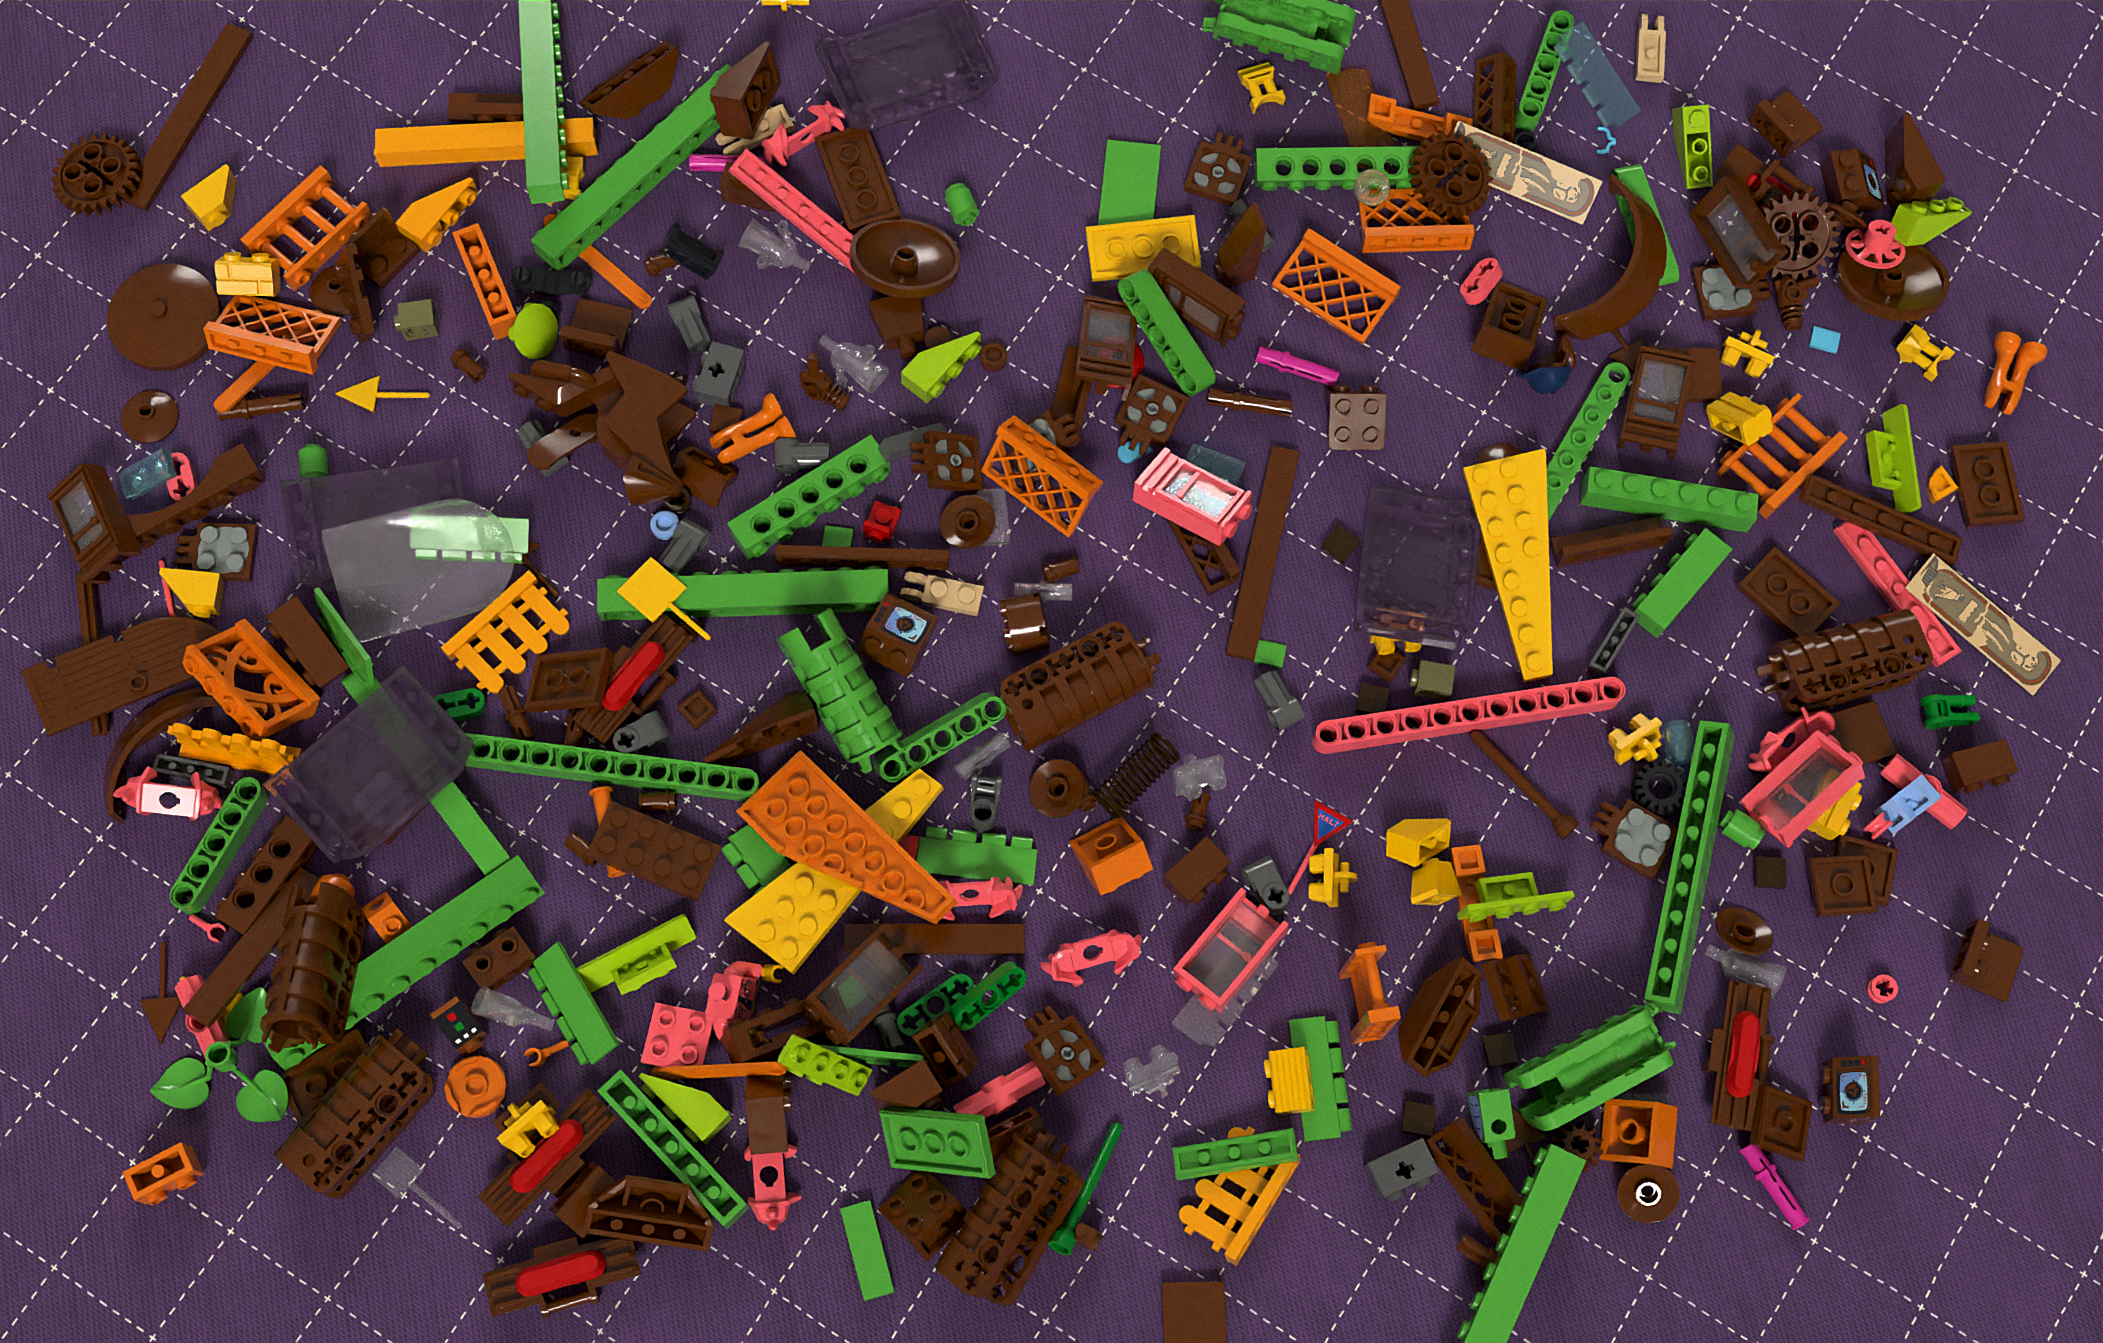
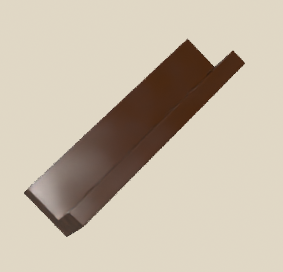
[1473,51,1517,144]
[1050,345,1101,454]
[1165,476,1241,595]
[1549,517,1673,568]
[1425,1116,1522,1245]

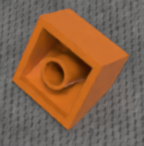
[1069,816,1153,896]
[1599,1099,1678,1169]

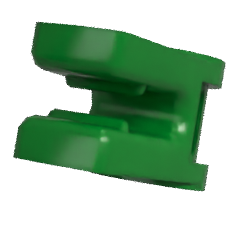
[1919,694,1980,730]

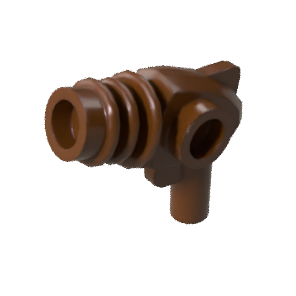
[1774,275,1820,331]
[799,353,851,411]

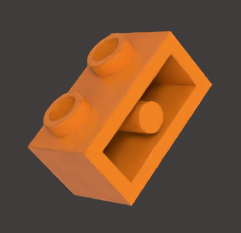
[122,1142,204,1205]

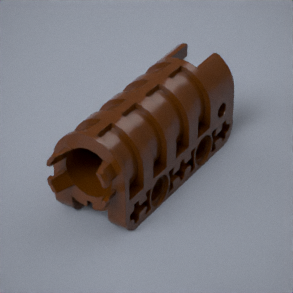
[1756,609,1933,716]
[999,621,1161,752]
[260,882,366,1053]
[273,1028,436,1199]
[935,1123,1083,1306]

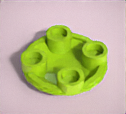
[508,303,558,359]

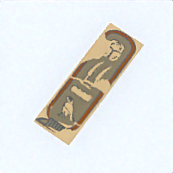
[1449,121,1603,225]
[1905,553,2061,695]

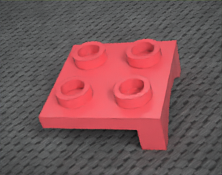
[641,1002,714,1067]

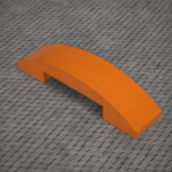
[1367,93,1473,142]
[1450,845,1503,963]

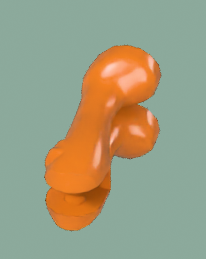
[1984,331,2048,415]
[709,393,796,464]

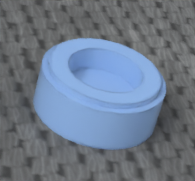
[650,510,679,540]

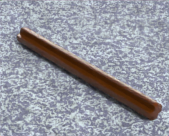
[75,571,110,736]

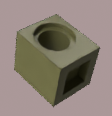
[394,299,439,341]
[1409,660,1455,702]

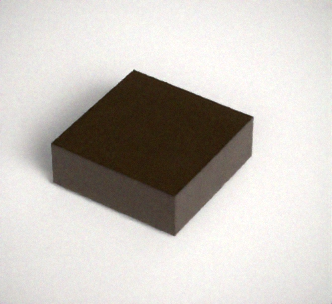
[1321,524,1361,565]
[1355,683,1390,715]
[1753,856,1786,889]
[1481,1032,1519,1068]
[1400,1100,1436,1138]

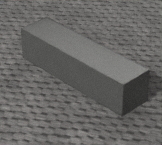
[878,422,947,463]
[1586,607,1640,678]
[153,753,234,789]

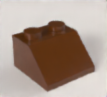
[870,1059,945,1111]

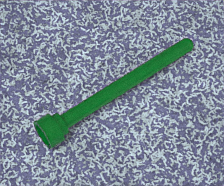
[1048,1122,1123,1255]

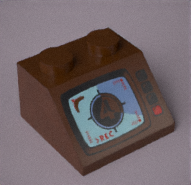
[1820,149,1885,212]
[856,592,939,677]
[1819,1055,1880,1126]

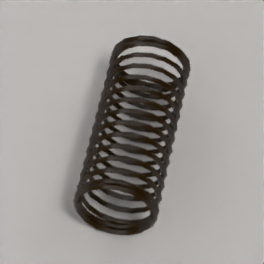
[1093,733,1180,818]

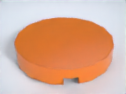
[444,1055,508,1118]

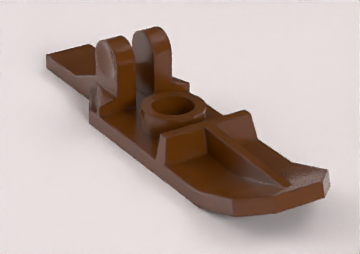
[527,412,599,470]

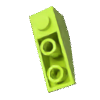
[1672,104,1713,189]
[1891,197,1972,246]
[901,331,982,403]
[638,1073,732,1145]

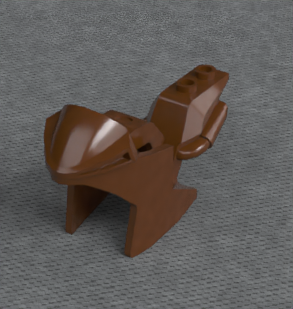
[508,351,697,506]

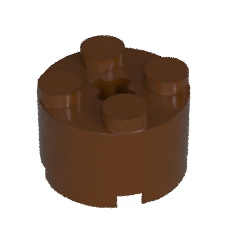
[999,591,1050,655]

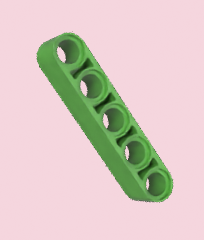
[1515,10,1574,132]
[1610,164,1679,286]
[1118,269,1216,396]
[874,693,1006,782]
[169,777,269,915]

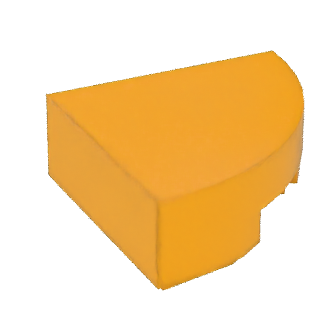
[1927,465,1958,504]

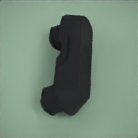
[511,266,592,296]

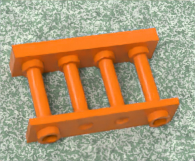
[240,165,372,291]
[1716,393,1848,519]
[1338,942,1401,1044]

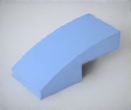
[1874,775,1942,834]

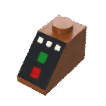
[430,996,488,1054]

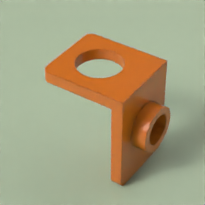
[362,891,413,944]

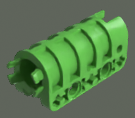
[1202,0,1357,75]
[776,608,906,773]
[1504,1003,1676,1131]

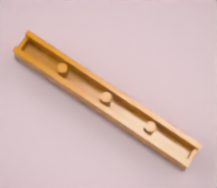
[374,117,599,167]

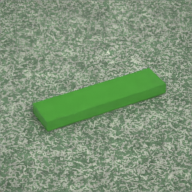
[1172,1128,1299,1181]

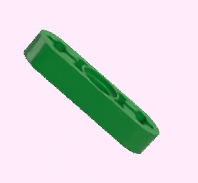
[948,961,1026,1031]
[897,974,974,1038]

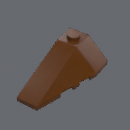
[1213,203,1267,288]
[704,691,819,765]

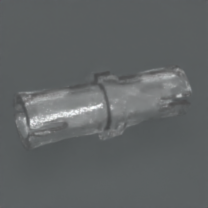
[1014,580,1072,603]
[953,732,1011,781]

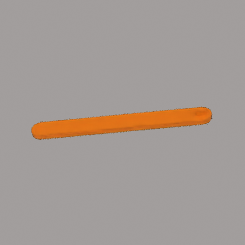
[543,214,652,309]
[214,310,322,413]
[651,1062,787,1080]

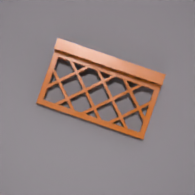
[1356,188,1474,253]
[1272,228,1401,345]
[203,295,341,375]
[981,415,1104,538]

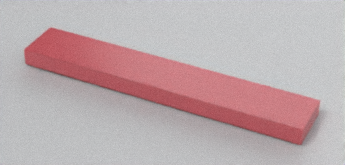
[728,148,856,275]
[1833,522,1962,668]

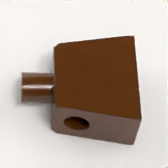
[868,296,924,359]

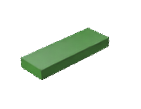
[840,1200,895,1301]

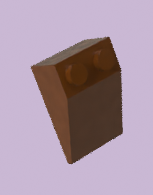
[710,42,781,140]
[1885,112,1946,211]
[1471,280,1548,370]

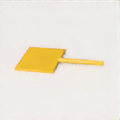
[617,557,711,640]

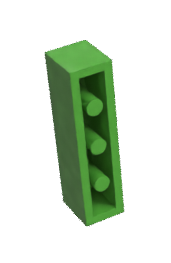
[1632,528,1733,638]

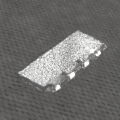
[1171,931,1279,1048]

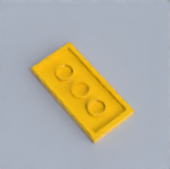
[1085,215,1201,282]

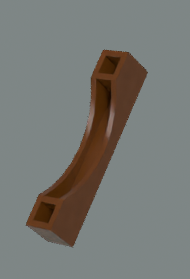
[88,443,266,562]

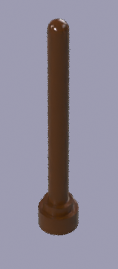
[1470,730,1579,840]

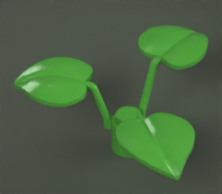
[150,987,289,1123]

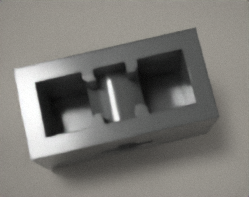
[692,341,747,407]
[1364,1138,1439,1202]

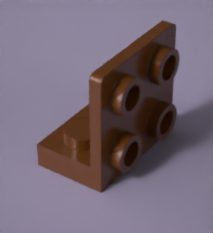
[1748,91,1823,158]
[345,207,420,289]
[560,299,633,359]
[1948,918,2024,1002]
[878,1170,967,1262]

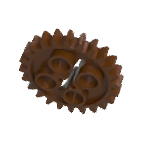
[1408,131,1493,219]
[50,133,143,217]
[1749,191,1840,281]

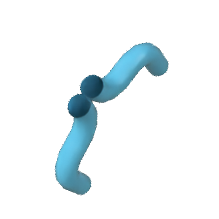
[1597,126,1616,154]

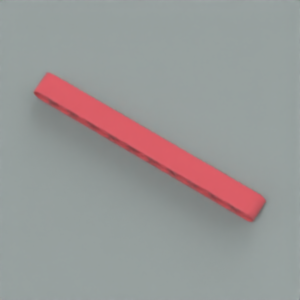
[1312,677,1626,754]

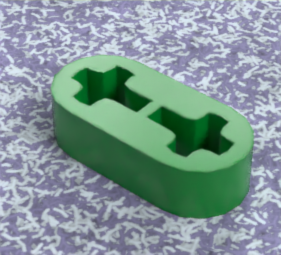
[429,688,487,724]

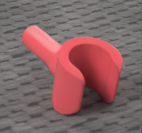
[189,914,228,943]

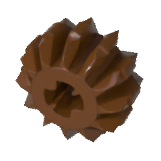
[1550,1120,1604,1173]

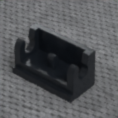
[658,223,724,280]

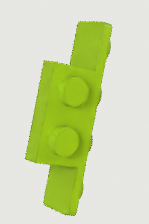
[1865,404,1922,514]
[1457,872,1575,922]
[576,914,696,995]
[778,1034,872,1096]

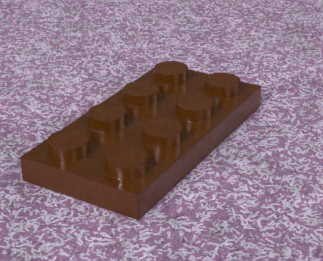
[814,122,901,234]
[586,801,722,902]

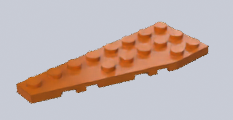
[736,750,958,924]

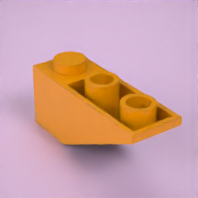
[395,177,478,253]

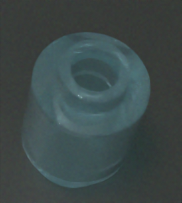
[1662,720,1695,765]

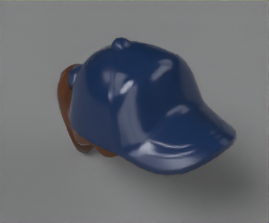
[1516,333,1576,394]

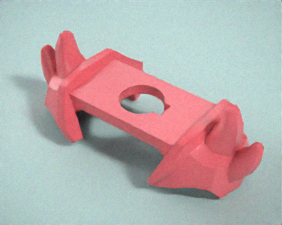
[762,101,847,167]
[1748,707,1835,774]
[113,766,223,821]
[939,877,1023,921]
[1040,929,1142,987]
[744,1144,801,1231]

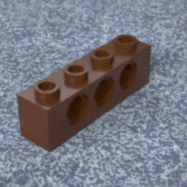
[215,816,323,935]

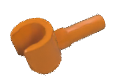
[524,1039,569,1067]

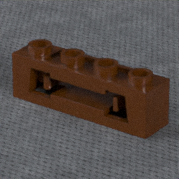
[720,988,851,1064]

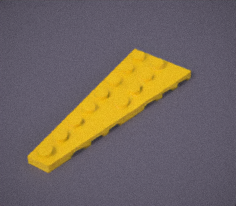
[1462,449,1553,683]
[724,769,944,975]

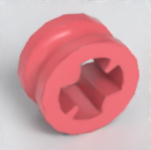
[1863,812,1893,840]
[1867,974,1898,1004]

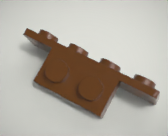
[448,93,524,123]

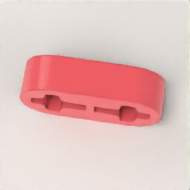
[1460,258,1503,305]
[163,452,198,502]

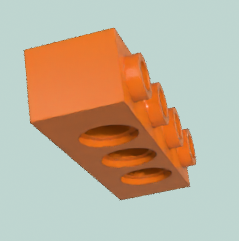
[452,223,517,340]

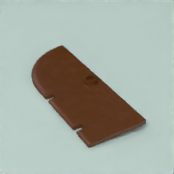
[20,617,235,737]

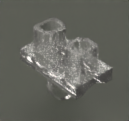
[1172,754,1226,801]
[1123,1044,1181,1098]

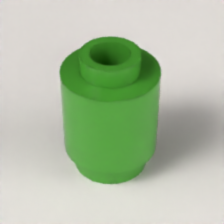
[945,183,979,226]
[298,444,329,488]
[1719,809,1766,850]

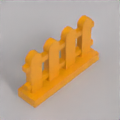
[441,570,569,694]
[167,723,304,779]
[1179,1126,1301,1266]

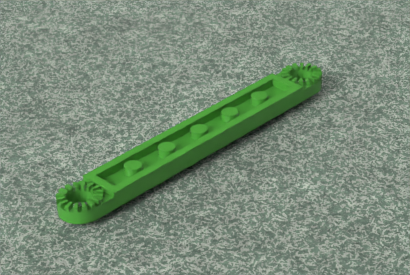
[1546,362,1631,522]

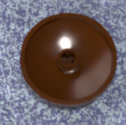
[849,218,961,298]
[1836,240,1950,321]
[107,263,222,371]

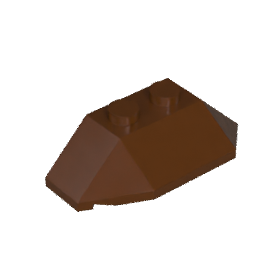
[579,41,680,120]
[1398,956,1482,1077]
[582,1175,714,1252]

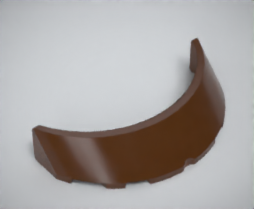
[1553,174,1667,340]
[103,687,271,824]

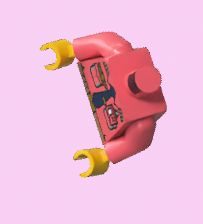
[705,961,784,1049]

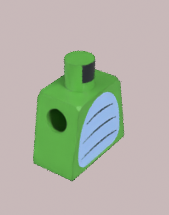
[1466,1088,1515,1160]

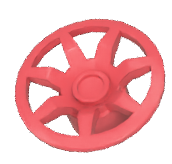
[1845,220,1906,269]

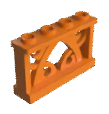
[182,619,320,742]

